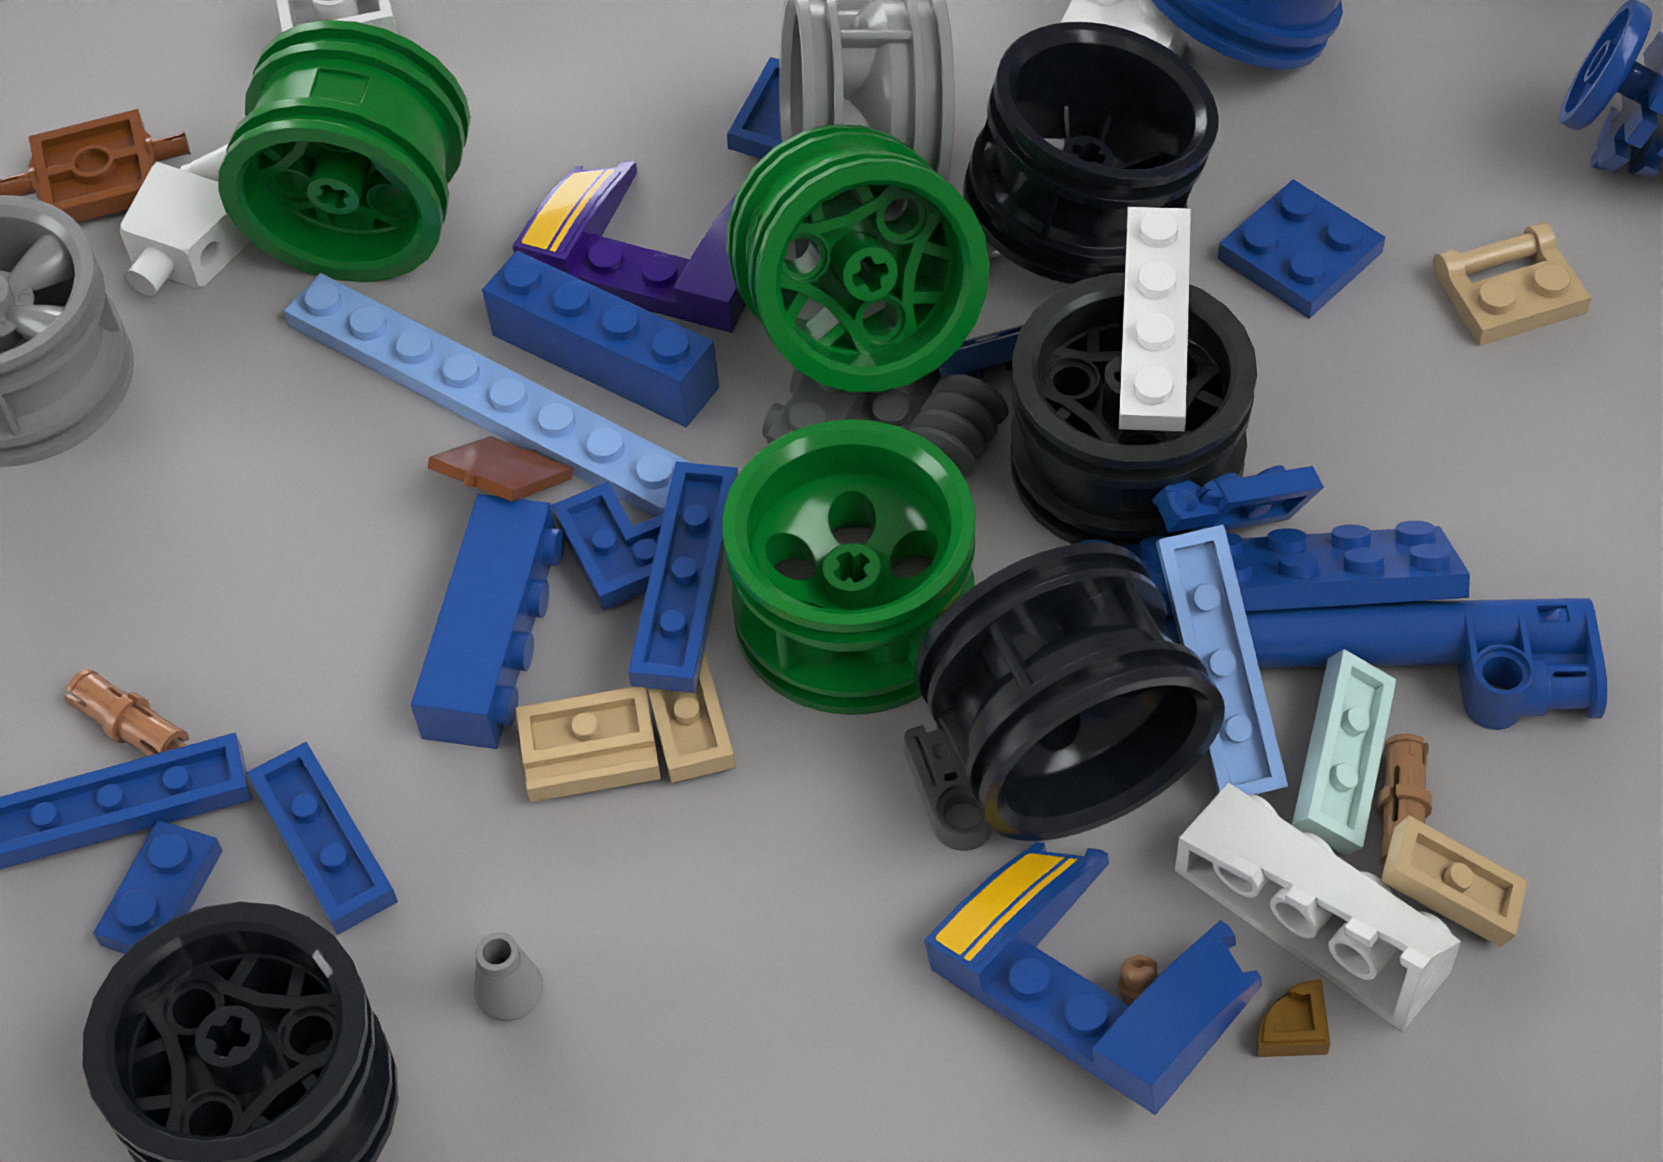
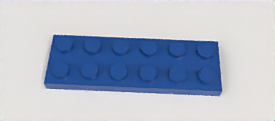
[1081,521,1470,616]

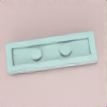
[1292,649,1396,856]

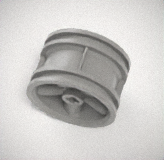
[0,195,134,467]

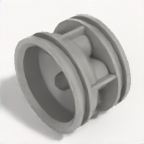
[779,0,955,210]

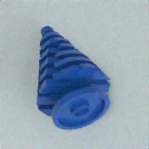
[1558,0,1663,178]

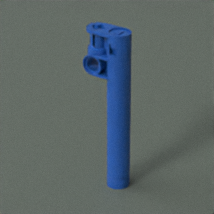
[1162,598,1608,730]

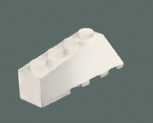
[1175,783,1461,1032]

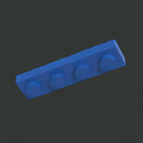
[628,461,738,693]
[0,732,252,870]

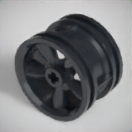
[963,22,1219,284]

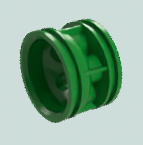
[722,419,975,715]

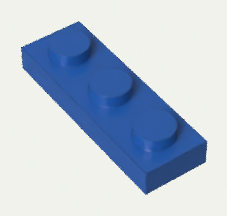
[246,741,398,935]

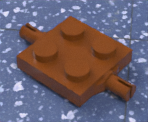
[0,109,191,223]

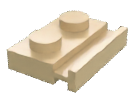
[516,687,661,802]

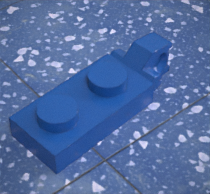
[1152,465,1324,532]

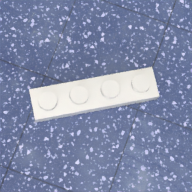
[1119,207,1191,432]

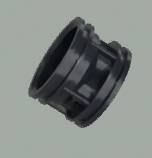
[914,542,1225,841]

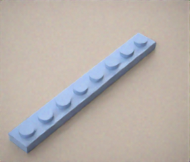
[284,273,691,517]

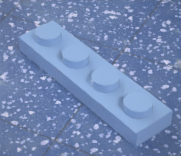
[1156,524,1288,795]

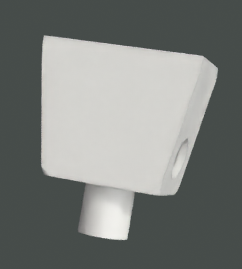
[120,161,251,296]

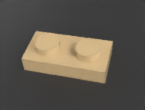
[646,650,736,783]
[1381,815,1528,947]

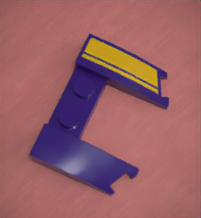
[513,161,746,333]

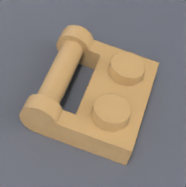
[1433,222,1591,346]

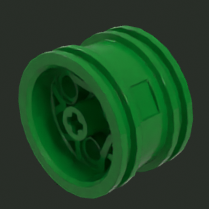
[218,20,471,282]
[726,124,990,392]

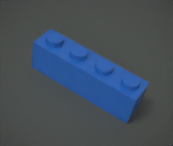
[482,251,719,428]
[411,494,564,749]

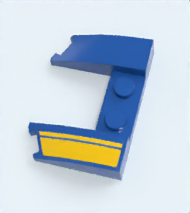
[924,842,1262,1116]

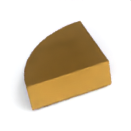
[1256,979,1330,1057]

